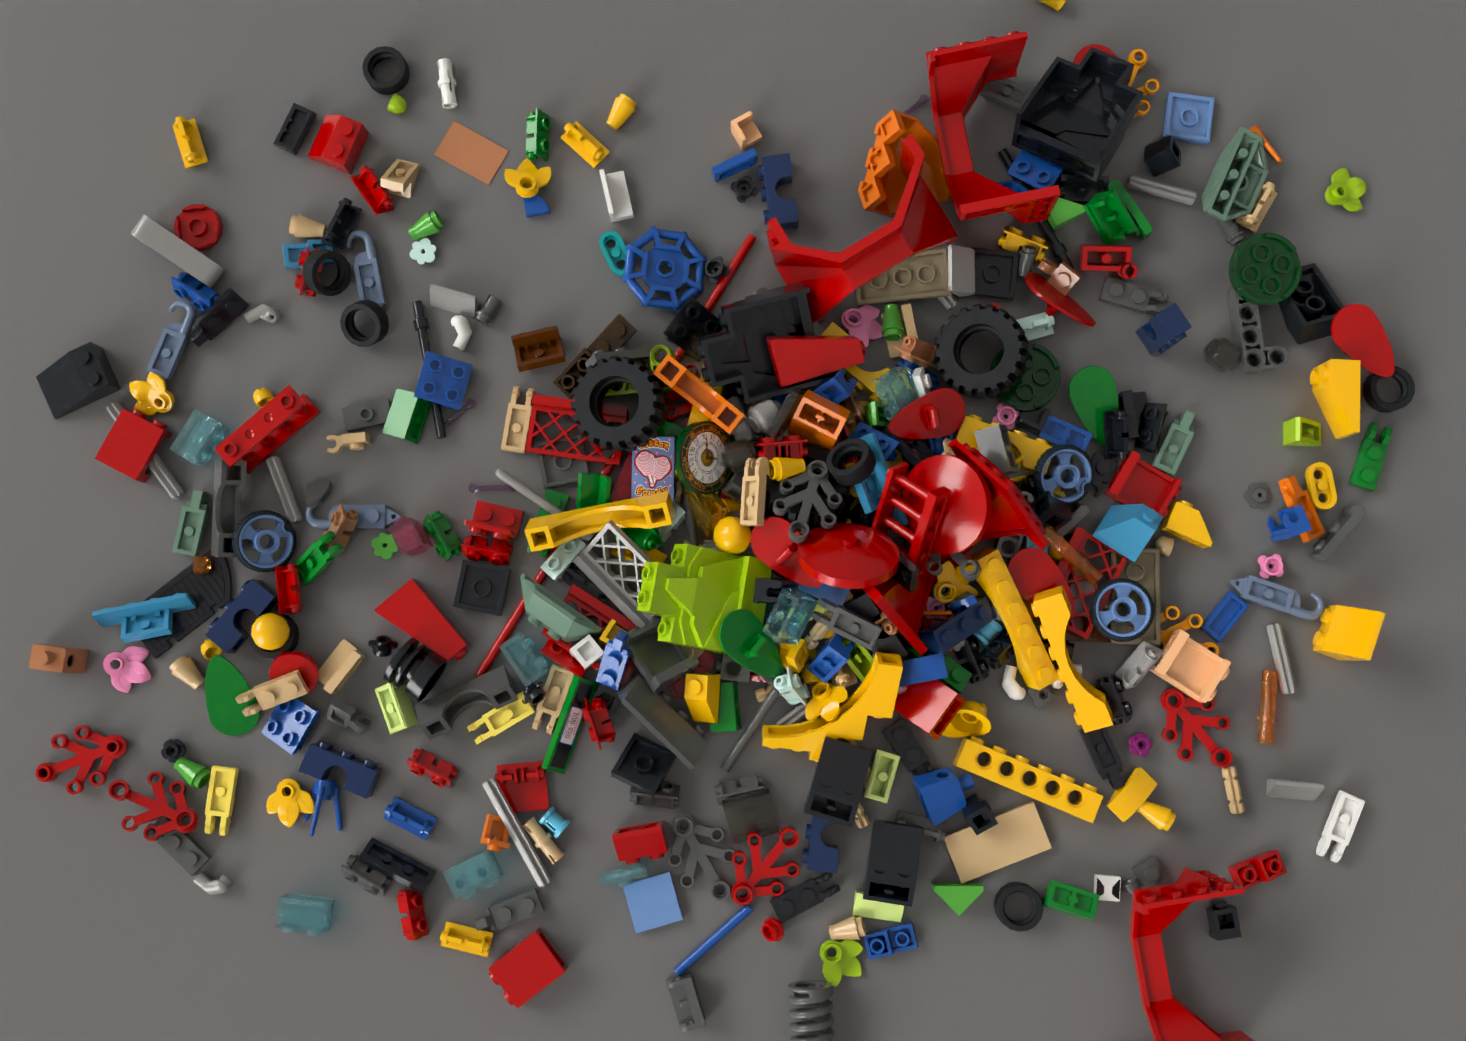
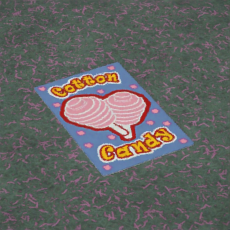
[631,437,675,503]

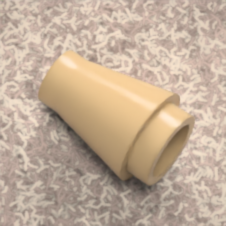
[289,214,326,238]
[169,654,205,690]
[829,915,866,941]

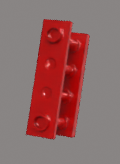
[214,385,321,474]
[871,462,951,576]

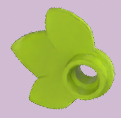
[1325,168,1367,212]
[819,939,863,987]

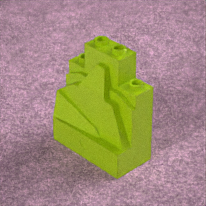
[637,544,772,655]

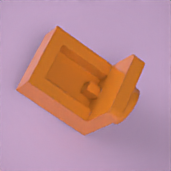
[480,814,511,852]

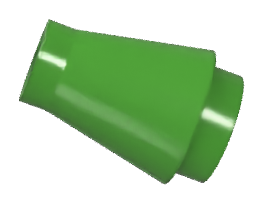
[408,210,445,241]
[881,304,905,341]
[174,757,211,789]

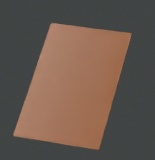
[434,121,509,185]

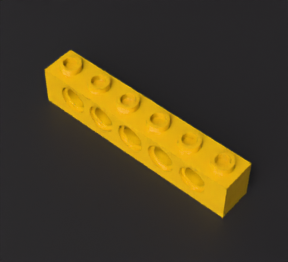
[953,735,1103,823]

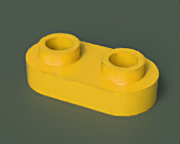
[1305,462,1337,510]

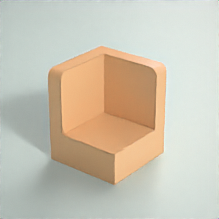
[731,111,762,151]

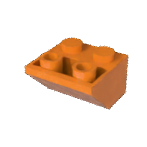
[787,389,851,451]

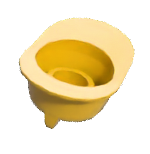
[942,700,991,738]

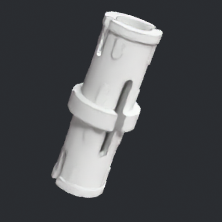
[437,58,458,109]

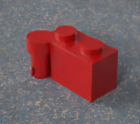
[1078,244,1138,279]

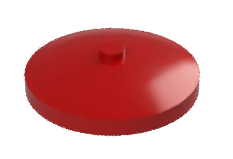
[901,455,992,554]
[798,523,900,589]

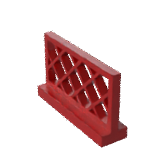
[525,394,629,466]
[1058,526,1128,640]
[541,584,637,686]

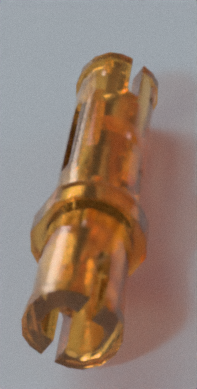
[1044,524,1103,585]
[1257,670,1278,744]

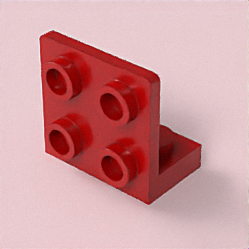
[464,500,524,542]

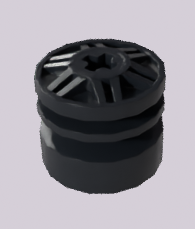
[383,638,448,703]

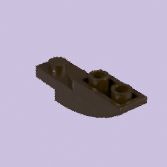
[553,314,638,399]

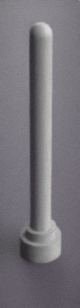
[495,469,595,544]

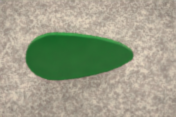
[1068,366,1119,446]
[718,609,783,678]
[205,655,260,736]

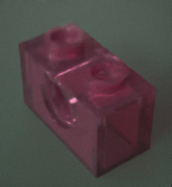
[389,516,433,558]

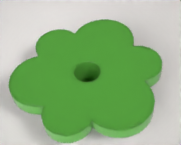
[371,532,399,560]

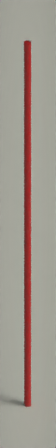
[475,234,756,677]

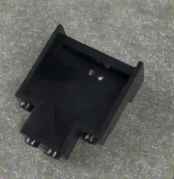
[1012,47,1144,182]
[695,282,829,404]

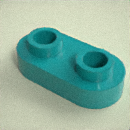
[599,231,626,277]

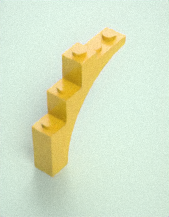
[762,652,903,762]

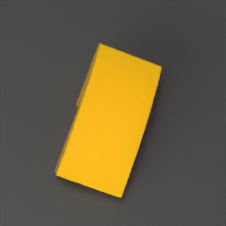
[1106,767,1157,822]

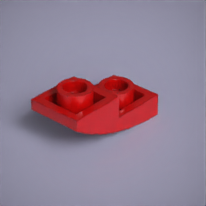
[1228,849,1287,890]

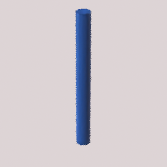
[674,904,753,977]

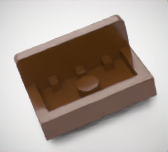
[511,326,566,372]

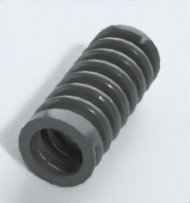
[788,980,834,1041]

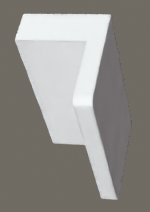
[599,169,634,222]

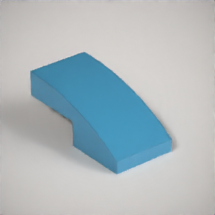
[282,239,334,270]

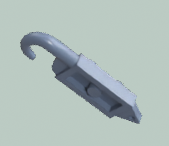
[346,230,387,308]
[146,300,196,382]
[305,501,402,529]
[1229,575,1324,620]

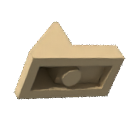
[380,158,420,198]

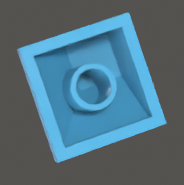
[1092,504,1163,562]

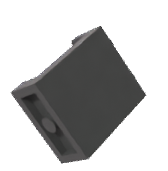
[626,616,700,693]

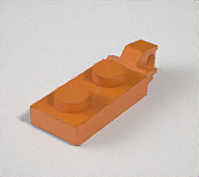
[1278,475,1325,543]

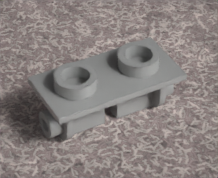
[1115,640,1164,689]

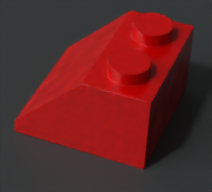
[307,115,369,175]
[612,821,669,864]

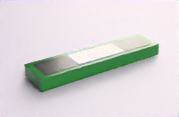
[542,675,597,774]

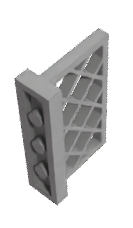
[573,520,656,629]

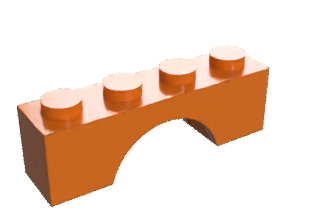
[653,354,747,435]

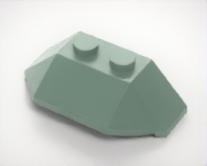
[1202,126,1269,222]
[520,573,603,642]

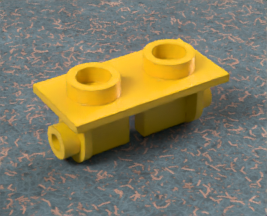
[172,116,208,169]
[560,121,610,168]
[998,226,1048,262]
[440,921,494,957]

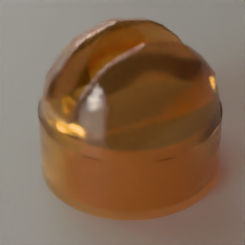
[193,556,211,575]

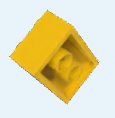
[1310,359,1361,439]
[1312,605,1386,661]

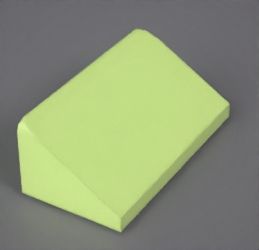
[374,681,418,734]
[864,749,901,803]
[852,890,904,922]

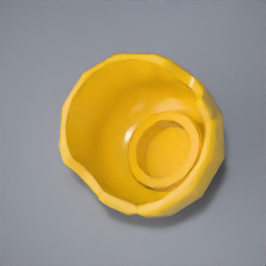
[713,516,751,554]
[251,613,290,650]

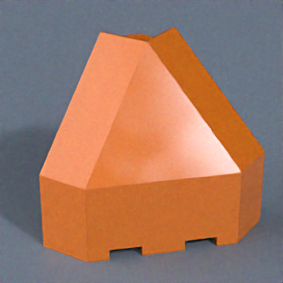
[858,109,952,217]

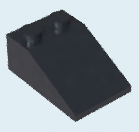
[1278,263,1344,345]
[36,342,121,419]

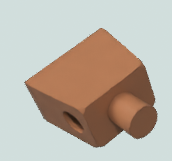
[29,643,89,673]

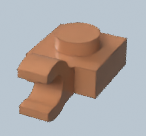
[1038,257,1082,296]

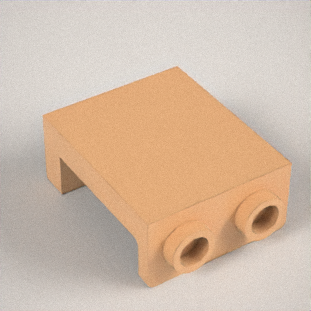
[1149,630,1231,703]

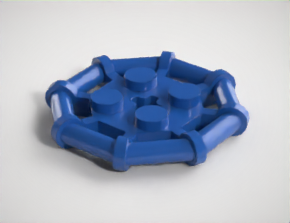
[622,226,707,312]

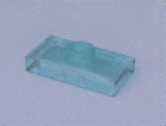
[598,864,649,887]

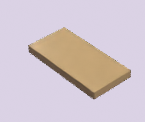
[944,801,1052,884]

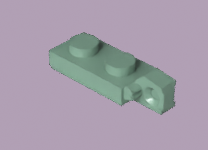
[1151,410,1195,476]
[172,489,209,557]

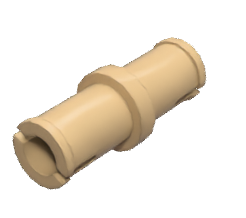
[522,816,564,864]

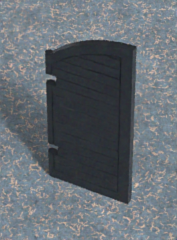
[141,550,232,659]

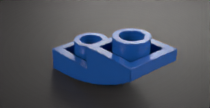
[899,654,948,687]
[863,921,919,960]

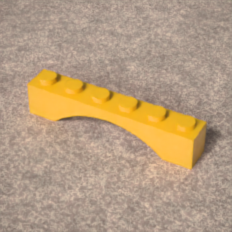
[524,491,675,552]
[968,548,1059,691]
[1031,585,1113,733]

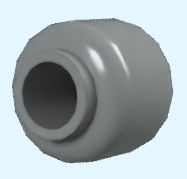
[747,398,783,433]

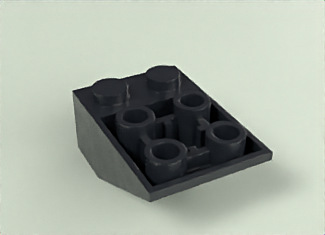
[804,736,873,828]
[863,819,923,907]

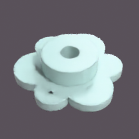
[409,238,436,265]

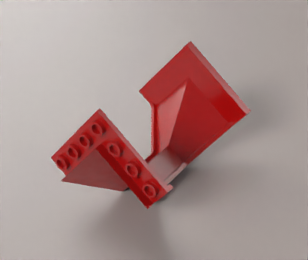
[926,31,1061,225]
[766,134,958,324]
[862,439,1049,656]
[1130,867,1254,1041]

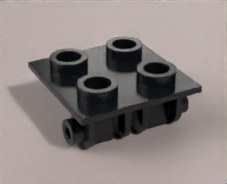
[663,296,723,362]

